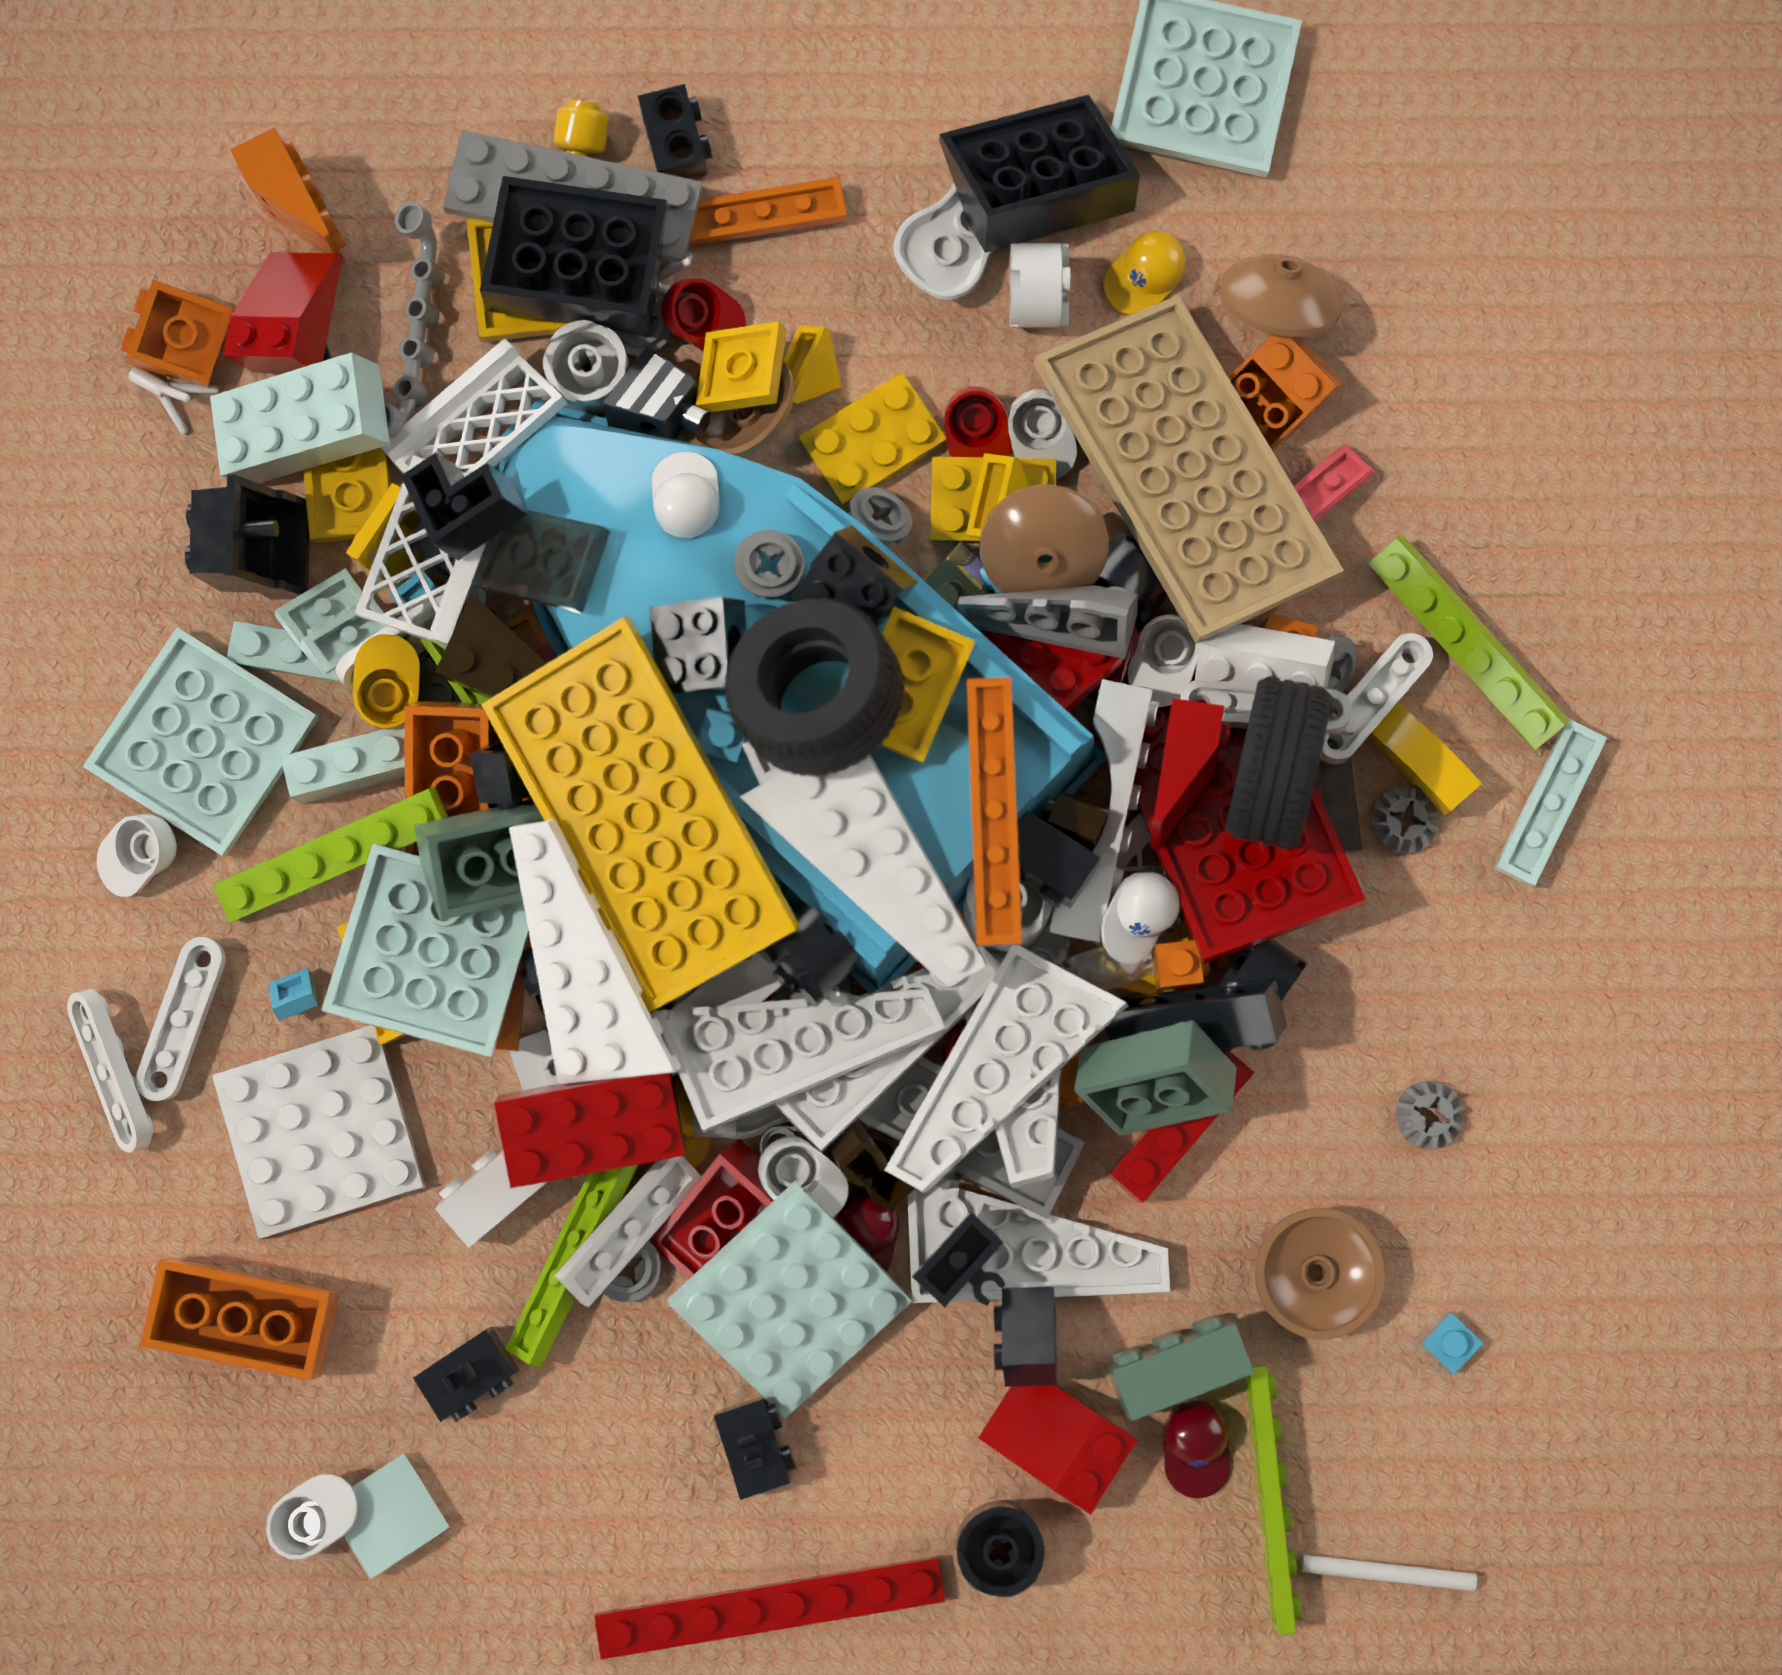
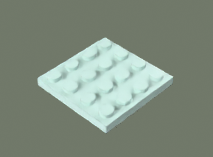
[1111,0,1302,178]
[82,627,319,858]
[322,844,529,1058]
[667,1181,912,1419]

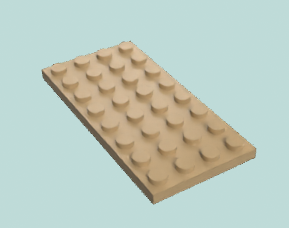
[1033,295,1344,644]

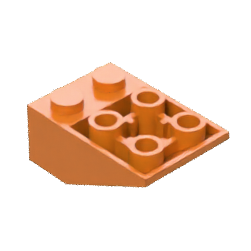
[230,127,346,264]
[1228,334,1346,451]

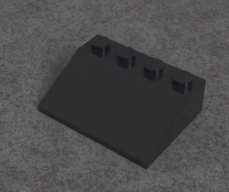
[939,94,1140,253]
[480,176,668,335]

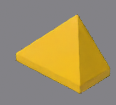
[783,325,841,404]
[966,453,1029,538]

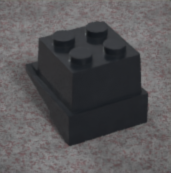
[185,475,309,600]

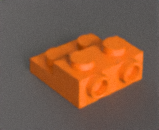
[121,279,234,388]

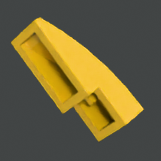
[1369,702,1482,815]

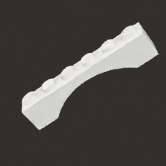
[1049,679,1159,944]

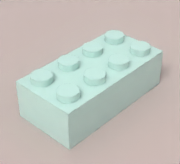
[210,352,390,483]

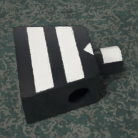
[603,347,711,440]

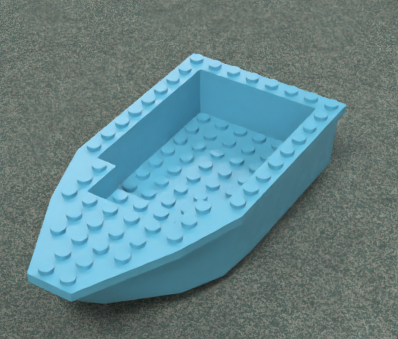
[480,399,1107,994]

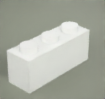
[1195,624,1335,691]

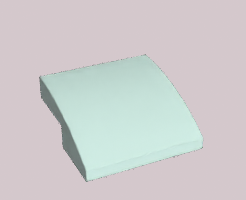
[274,568,386,675]
[344,1453,450,1580]

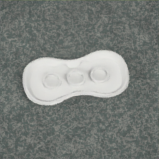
[893,183,993,300]

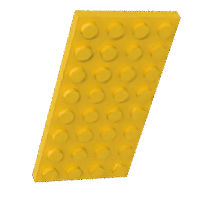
[481,617,801,1013]

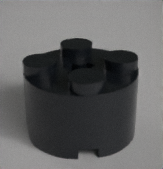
[1092,534,1168,632]
[758,902,859,1007]
[1218,939,1308,1001]
[956,1501,1045,1597]

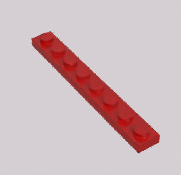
[594,1556,945,1660]

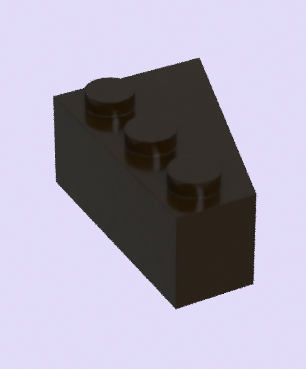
[435,594,547,699]

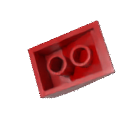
[223,252,343,373]
[1151,698,1231,849]
[650,1139,774,1279]
[978,1386,1137,1515]

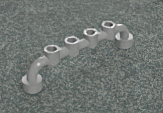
[384,202,445,439]

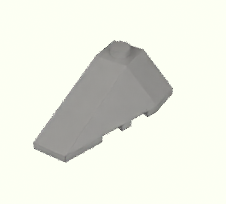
[958,586,1138,659]

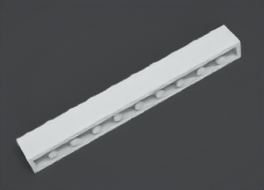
[435,952,782,1248]

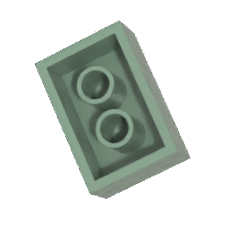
[1074,1021,1237,1136]
[1105,1315,1255,1421]

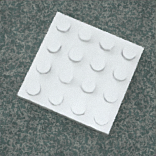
[212,1025,426,1239]

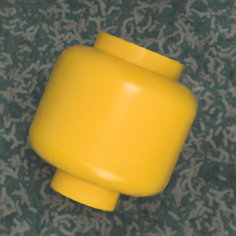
[553,100,609,157]

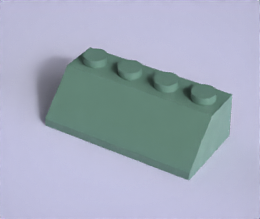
[414,799,545,920]

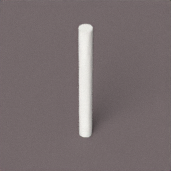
[1301,1555,1477,1591]

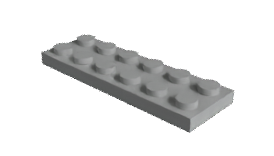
[443,130,703,263]

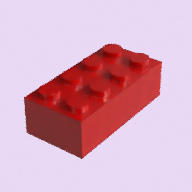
[494,1072,686,1189]

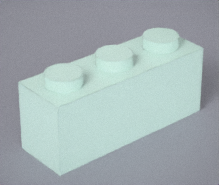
[280,724,405,804]

